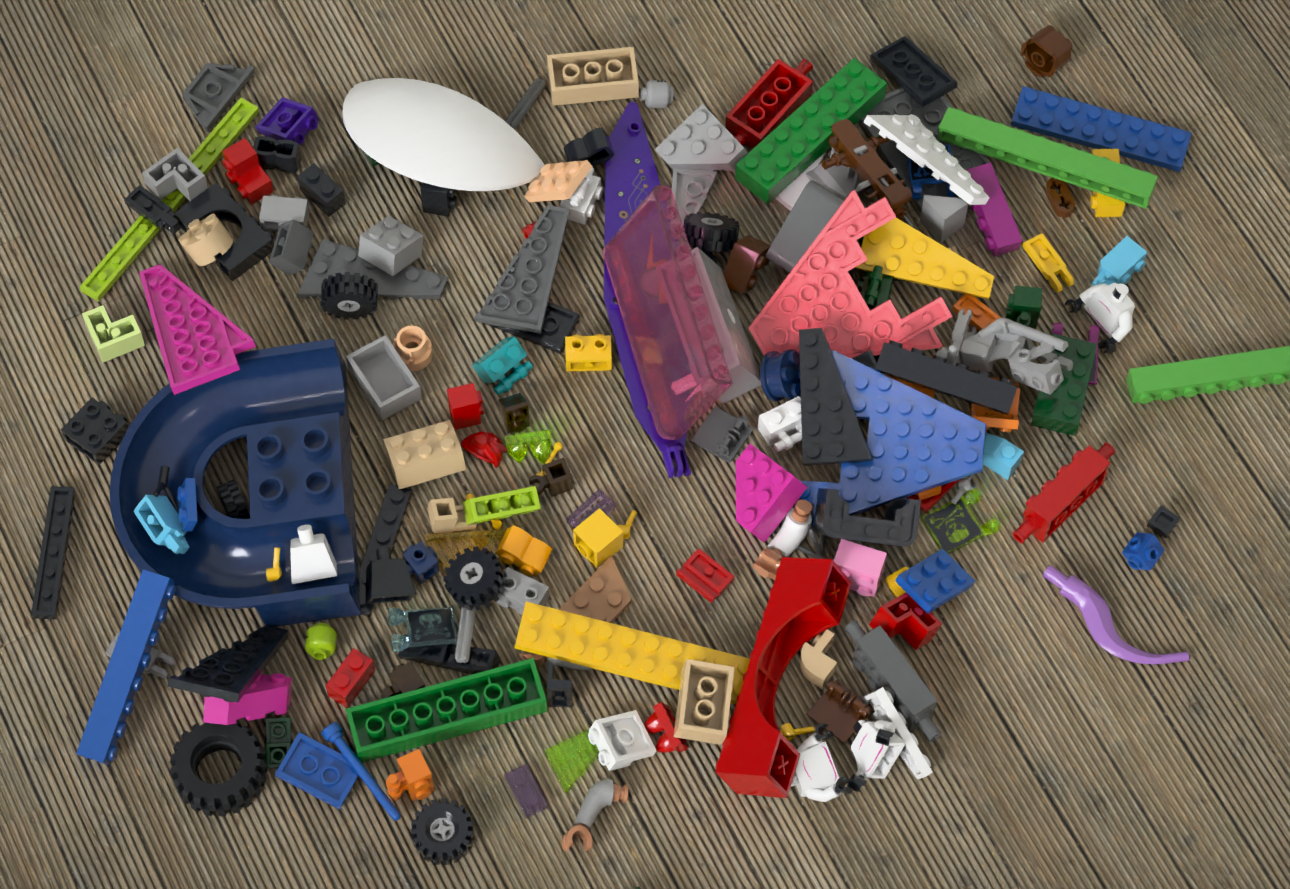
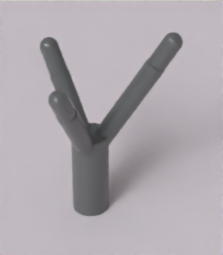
[796,528,827,559]

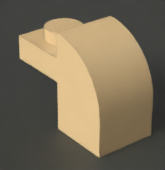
[427,498,477,536]
[800,629,837,690]

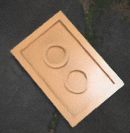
[524,160,593,202]

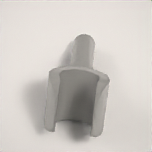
[951,477,977,504]

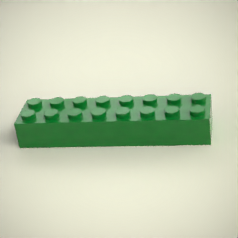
[735,58,887,205]
[345,658,547,763]

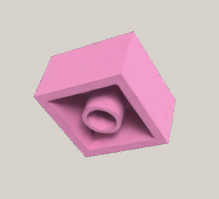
[834,539,887,597]

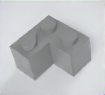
[142,147,208,201]

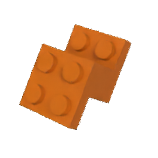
[969,377,1020,432]

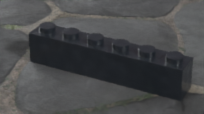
[875,340,1017,415]

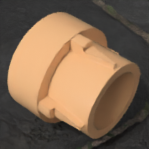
[393,324,433,372]

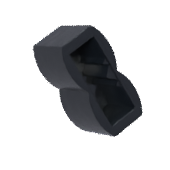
[563,128,615,167]
[253,136,301,173]

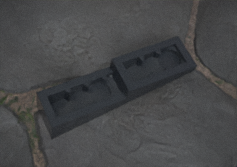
[398,634,501,675]

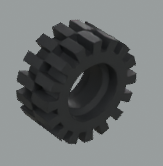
[216,480,250,519]

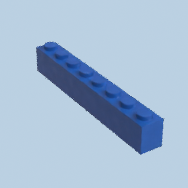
[76,570,176,765]

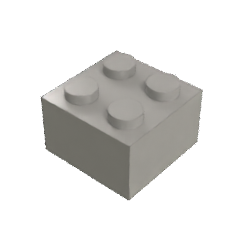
[358,215,423,276]

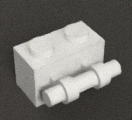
[560,167,603,225]
[758,396,802,452]

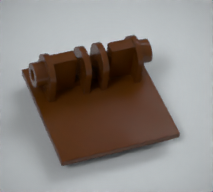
[806,679,874,744]

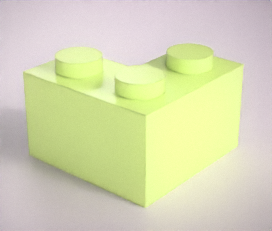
[82,305,145,363]

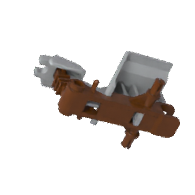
[806,119,913,227]

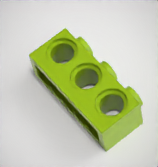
[462,486,541,525]

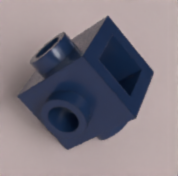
[402,541,440,585]

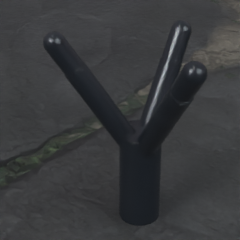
[153,466,179,515]

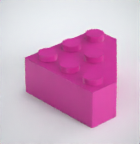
[736,443,807,543]
[203,673,292,725]

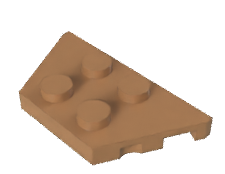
[558,556,631,623]

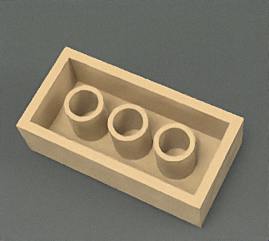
[547,47,639,106]

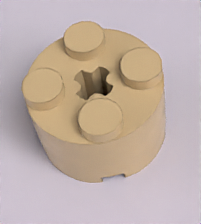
[178,214,233,266]

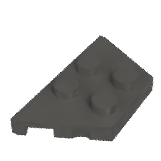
[182,63,255,132]

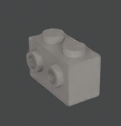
[259,195,310,231]
[497,567,550,615]

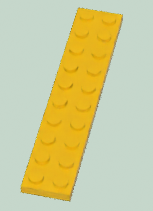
[514,601,750,705]

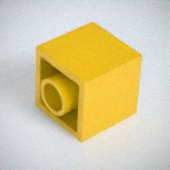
[573,508,623,568]

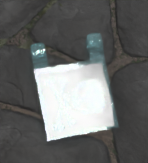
[388,607,457,652]

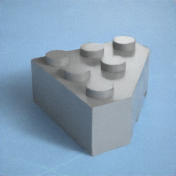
[654,104,748,171]

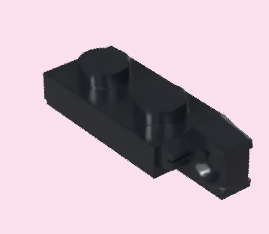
[124,185,181,234]

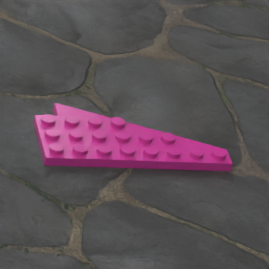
[139,264,256,395]

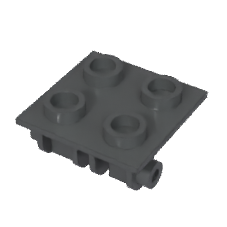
[690,406,754,464]

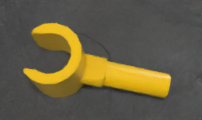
[618,510,637,539]
[266,547,282,581]
[780,723,815,741]

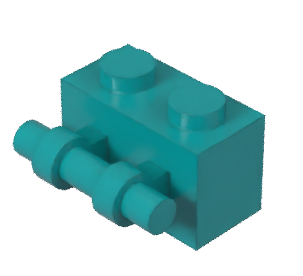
[471,337,533,395]

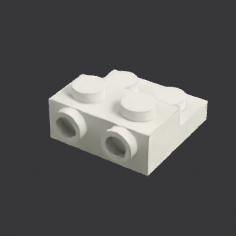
[588,710,657,771]

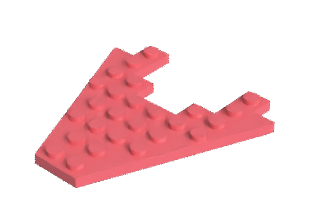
[748,190,953,358]

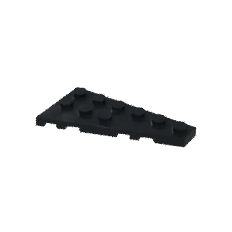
[799,328,873,466]
[167,625,288,702]

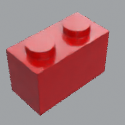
[447,383,484,430]
[325,648,375,708]

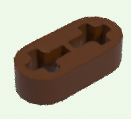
[1045,178,1075,218]

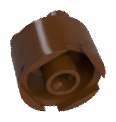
[1021,25,1073,78]

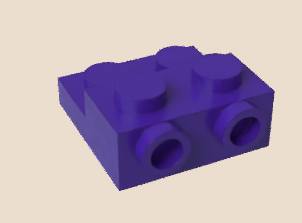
[255,97,319,145]

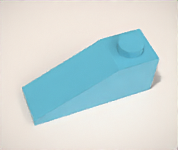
[983,432,1024,480]

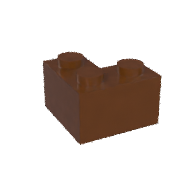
[723,235,771,294]

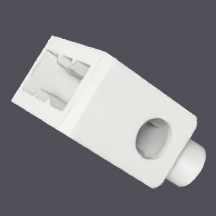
[290,525,337,584]

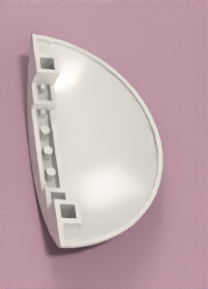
[342,78,544,191]

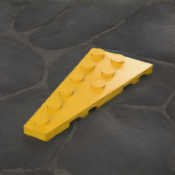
[856,203,994,300]

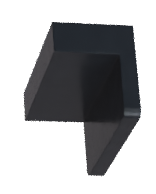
[547,662,572,708]

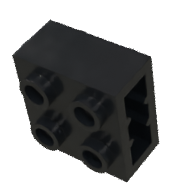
[61,397,128,465]

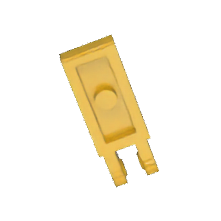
[1022,233,1074,292]

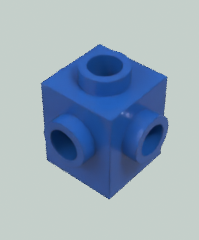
[1122,532,1165,571]

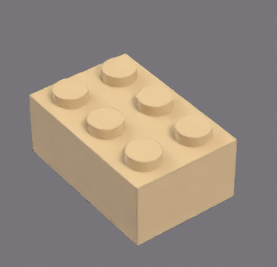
[383,420,466,490]
[674,659,734,745]

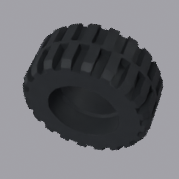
[170,721,267,817]

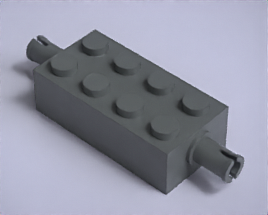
[844,620,942,742]

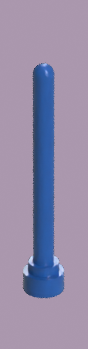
[321,722,401,821]

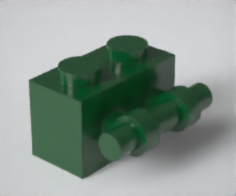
[858,265,893,310]
[1005,286,1042,329]

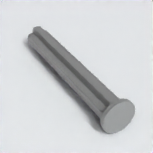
[455,574,477,663]

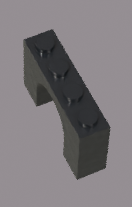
[174,183,274,282]

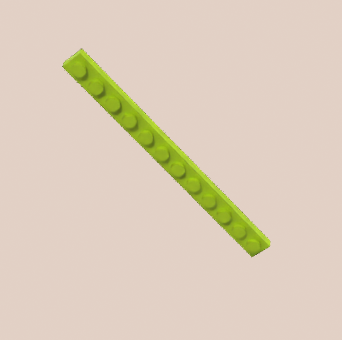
[80,97,259,302]

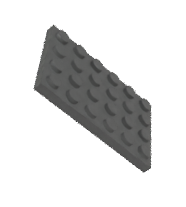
[859,88,997,212]

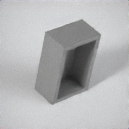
[346,335,422,421]

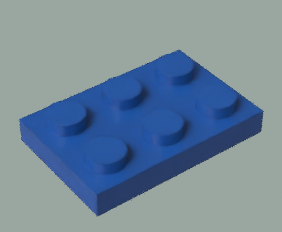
[895,549,975,614]
[275,732,359,810]

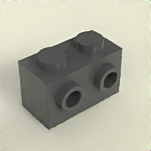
[269,219,314,276]

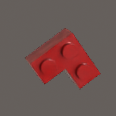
[222,138,274,205]
[869,593,942,650]

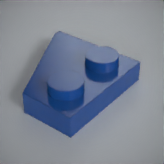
[176,478,197,531]

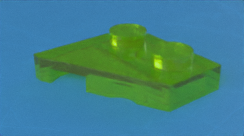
[545,730,599,793]

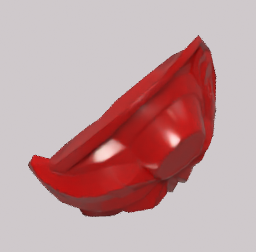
[461,431,507,468]

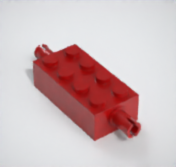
[725,59,813,149]
[1012,442,1116,544]

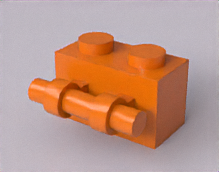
[386,749,434,801]

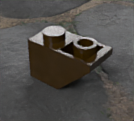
[498,393,530,433]

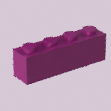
[966,162,1023,257]

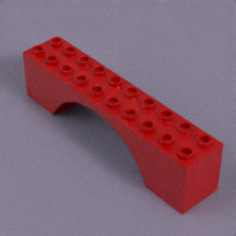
[715,557,852,798]

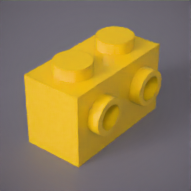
[565,334,612,372]

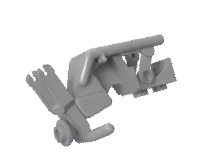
[935,309,1073,395]

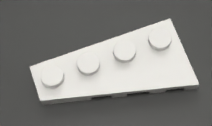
[861,687,933,780]

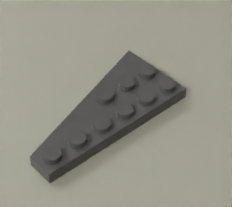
[474,205,570,334]
[298,239,449,300]

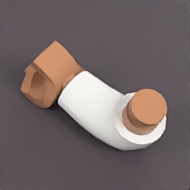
[752,499,813,580]

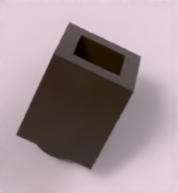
[529,457,573,497]
[380,662,426,699]

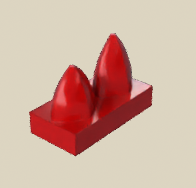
[644,702,689,753]

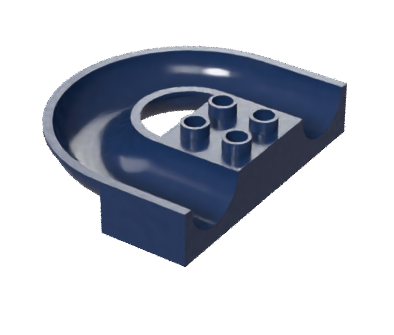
[110,339,361,627]

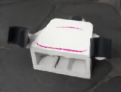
[1065,283,1135,354]
[847,720,906,793]
[791,723,853,802]

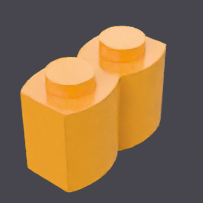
[495,525,552,576]

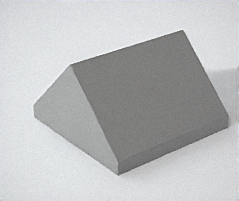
[920,195,968,243]

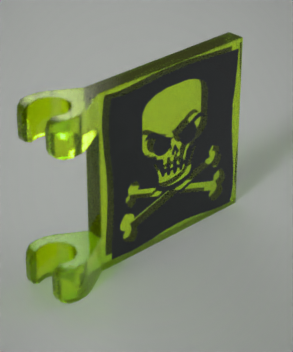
[922,488,999,554]

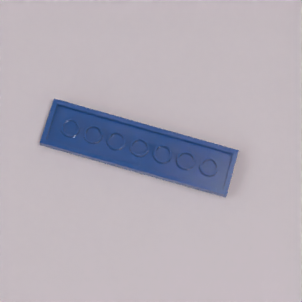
[1011,86,1192,172]

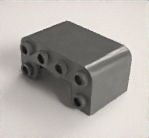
[766,180,846,272]

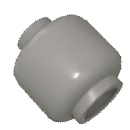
[641,80,673,108]

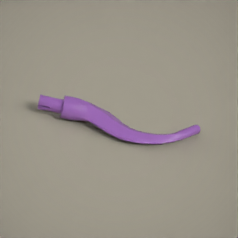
[1042,565,1189,664]

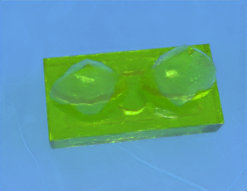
[504,429,552,464]

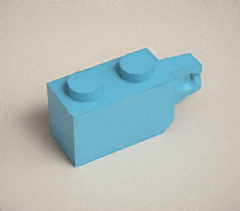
[1091,236,1147,287]
[133,494,189,554]

